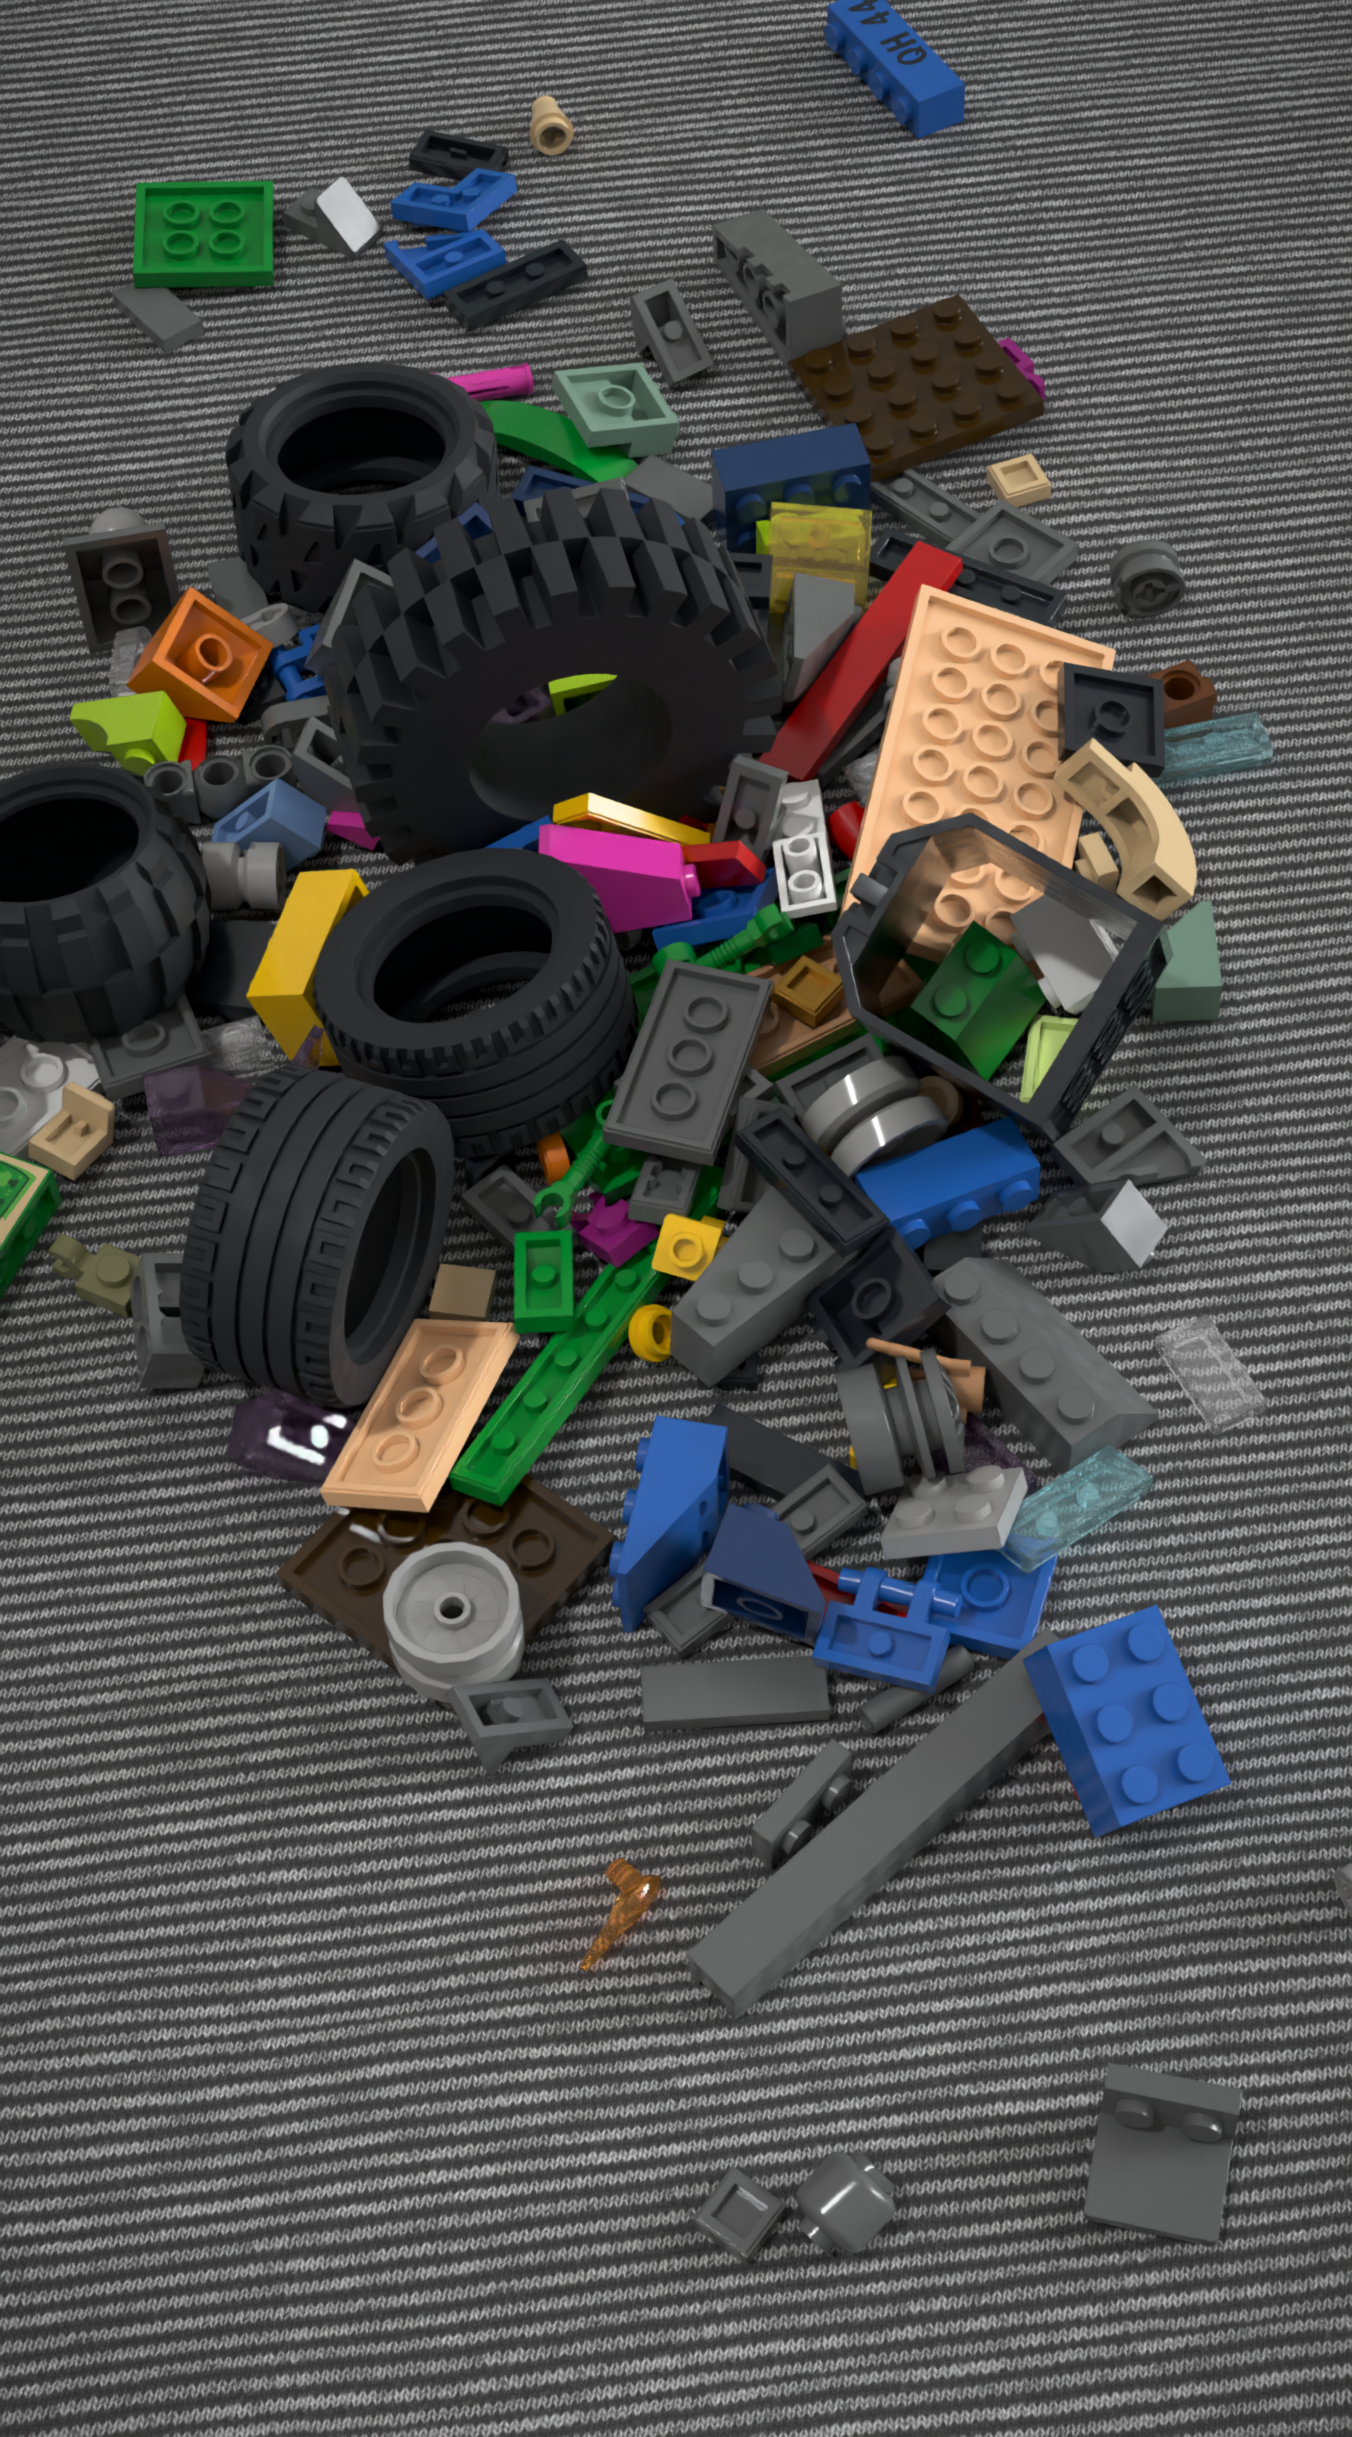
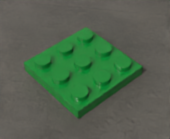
[133,181,274,288]

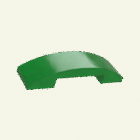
[480,400,639,483]

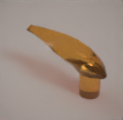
[579,1857,661,1972]

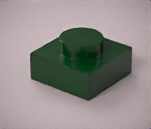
[753,918,824,966]

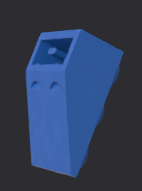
[609,1415,730,1633]

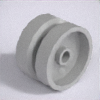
[801,1055,949,1183]
[383,1542,525,1703]

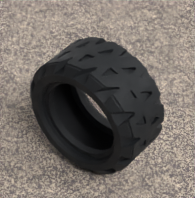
[225,362,500,614]

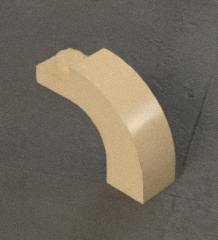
[1053,738,1197,921]

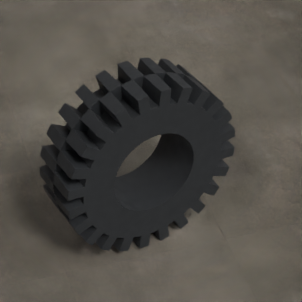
[324,488,782,867]

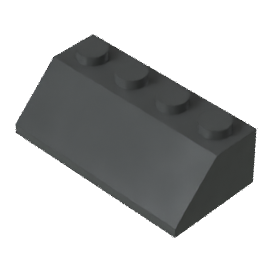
[925,1257,1159,1482]

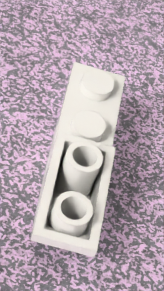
[772,779,838,919]

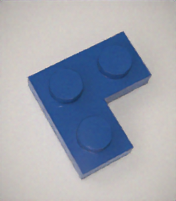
[390,168,517,233]

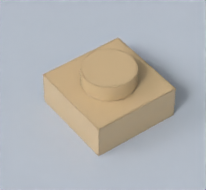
[1072,832,1119,895]

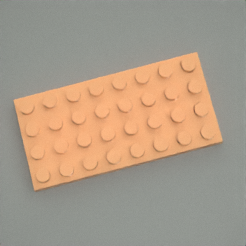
[837,584,1116,982]

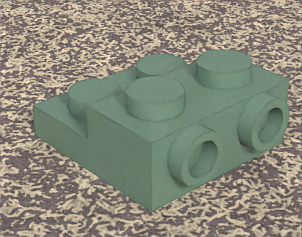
[551,362,680,458]

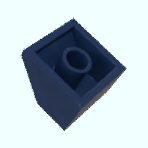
[700,1503,826,1646]

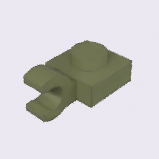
[48,1234,140,1318]

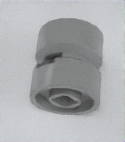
[202,842,287,911]

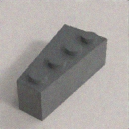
[669,1185,872,1388]

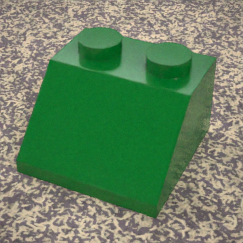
[896,920,1047,1081]

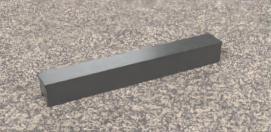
[686,1627,1060,2021]

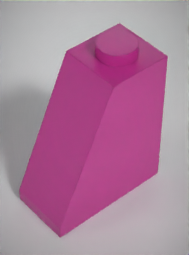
[539,824,700,933]

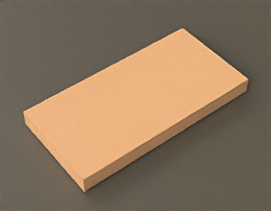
[319,1319,520,1512]

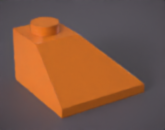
[126,586,274,723]

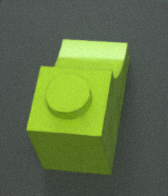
[69,690,187,776]

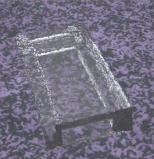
[1155,1314,1268,1436]

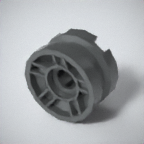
[1109,539,1185,619]

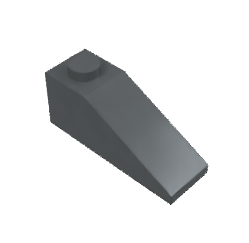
[782,572,862,702]

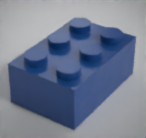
[1022,1605,1232,1838]

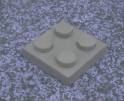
[880,1465,1028,1560]

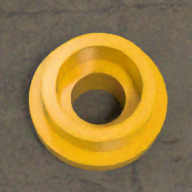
[628,1304,672,1363]

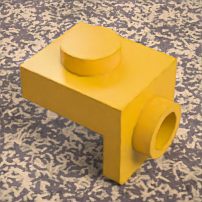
[652,1213,729,1281]

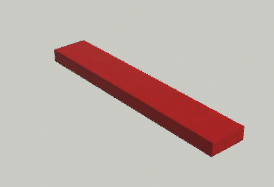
[758,541,963,784]

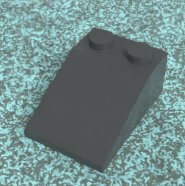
[62,522,182,653]

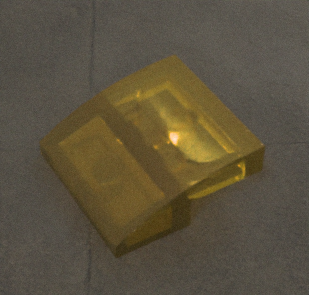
[768,502,872,618]

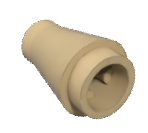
[529,96,574,155]

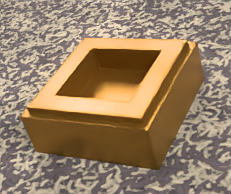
[772,955,845,1028]

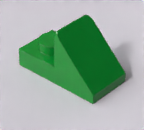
[514,1230,576,1334]

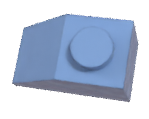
[211,778,327,871]

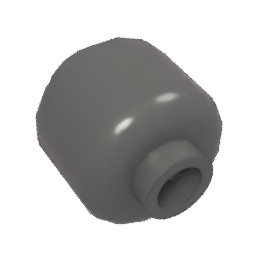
[796,2149,896,2254]

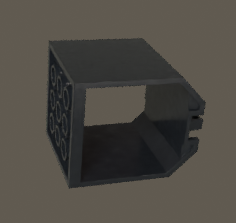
[830,812,1174,1144]

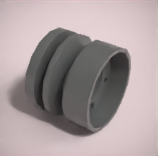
[834,1348,966,1495]

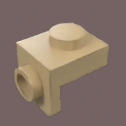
[28,1081,115,1181]

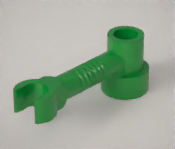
[651,904,794,980]
[534,1099,637,1230]

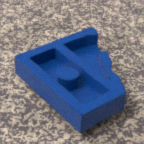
[383,229,507,300]

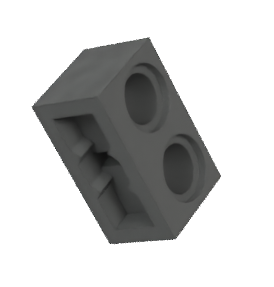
[130,1253,205,1389]

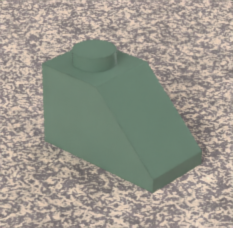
[1147,901,1222,1022]

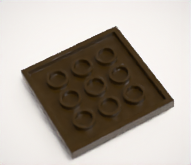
[788,294,1044,483]
[276,1434,616,1716]

